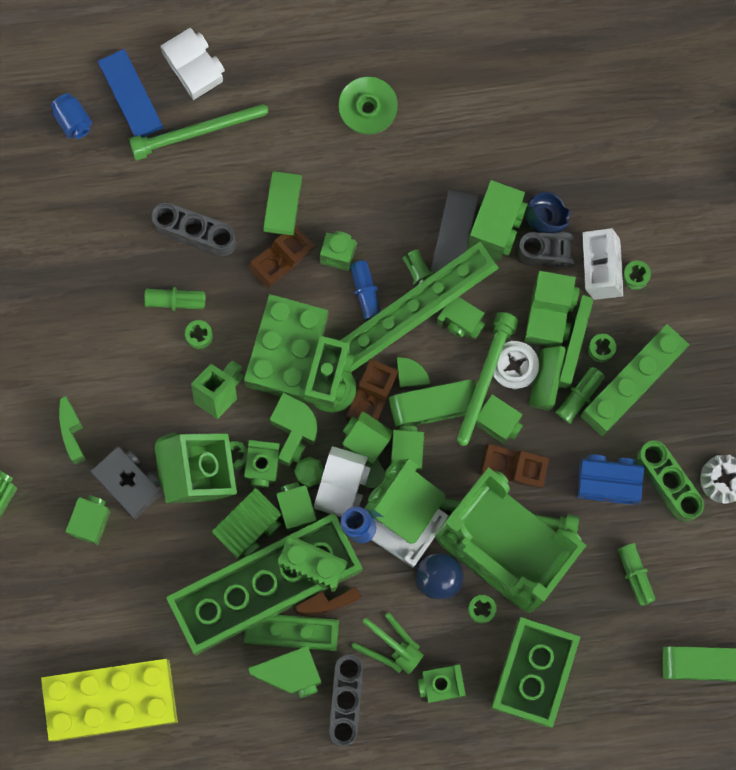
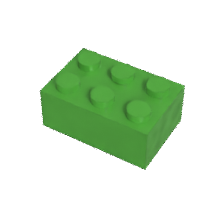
[244,294,328,403]
[490,617,581,728]

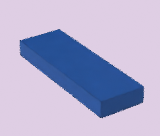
[98,49,163,138]

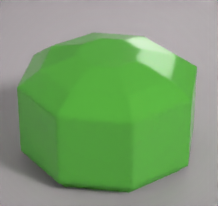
[294,457,324,488]

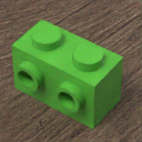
[304,336,354,409]

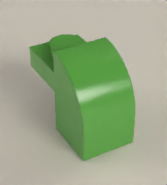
[270,393,317,468]

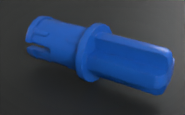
[350,260,381,321]

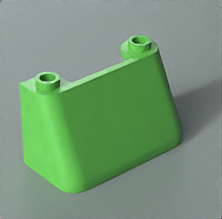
[435,467,587,613]

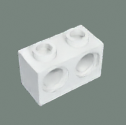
[583,228,623,300]

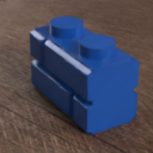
[576,455,644,505]

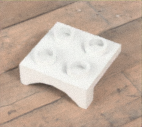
[371,509,448,568]

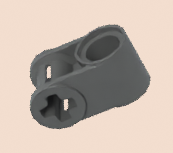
[515,232,574,268]

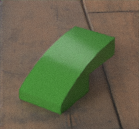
[264,171,302,235]
[59,396,86,465]

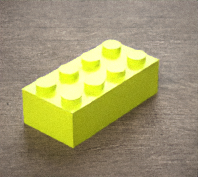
[41,659,178,742]

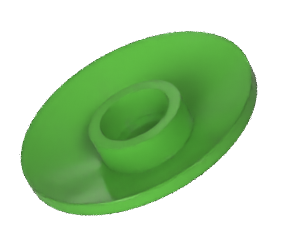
[339,77,398,135]

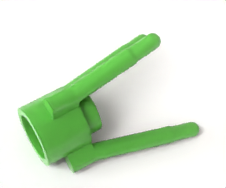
[351,612,424,674]

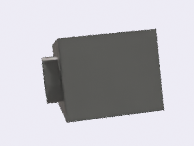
[91,447,162,520]

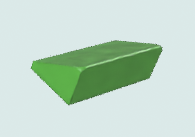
[529,346,566,411]

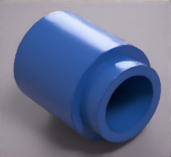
[51,93,92,139]
[341,506,377,544]

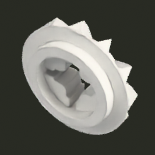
[493,341,539,390]
[700,455,736,503]

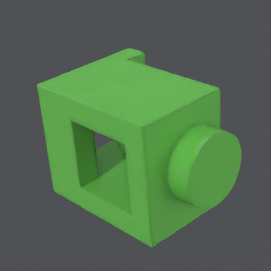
[320,231,357,271]
[436,297,485,339]
[245,440,280,488]
[417,664,466,704]

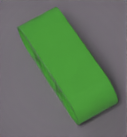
[389,380,481,428]
[636,441,704,522]
[663,647,736,681]

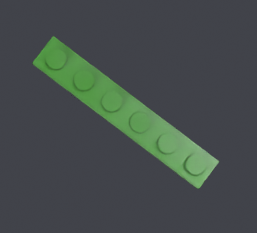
[340,242,499,373]

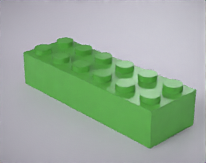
[166,513,363,656]

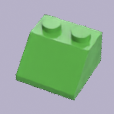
[248,646,322,699]

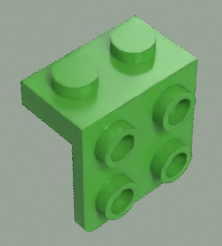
[365,458,445,544]

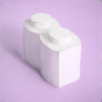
[160,28,225,100]
[313,446,371,517]

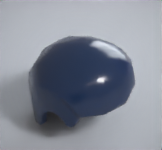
[525,191,571,233]
[414,553,465,599]

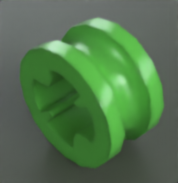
[622,260,651,290]
[185,320,213,349]
[588,334,616,363]
[229,441,248,470]
[468,595,496,624]

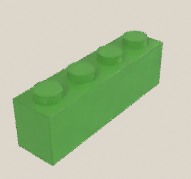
[580,324,690,437]

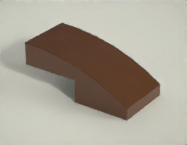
[248,225,315,289]
[346,359,398,421]
[479,444,549,488]
[295,587,362,615]

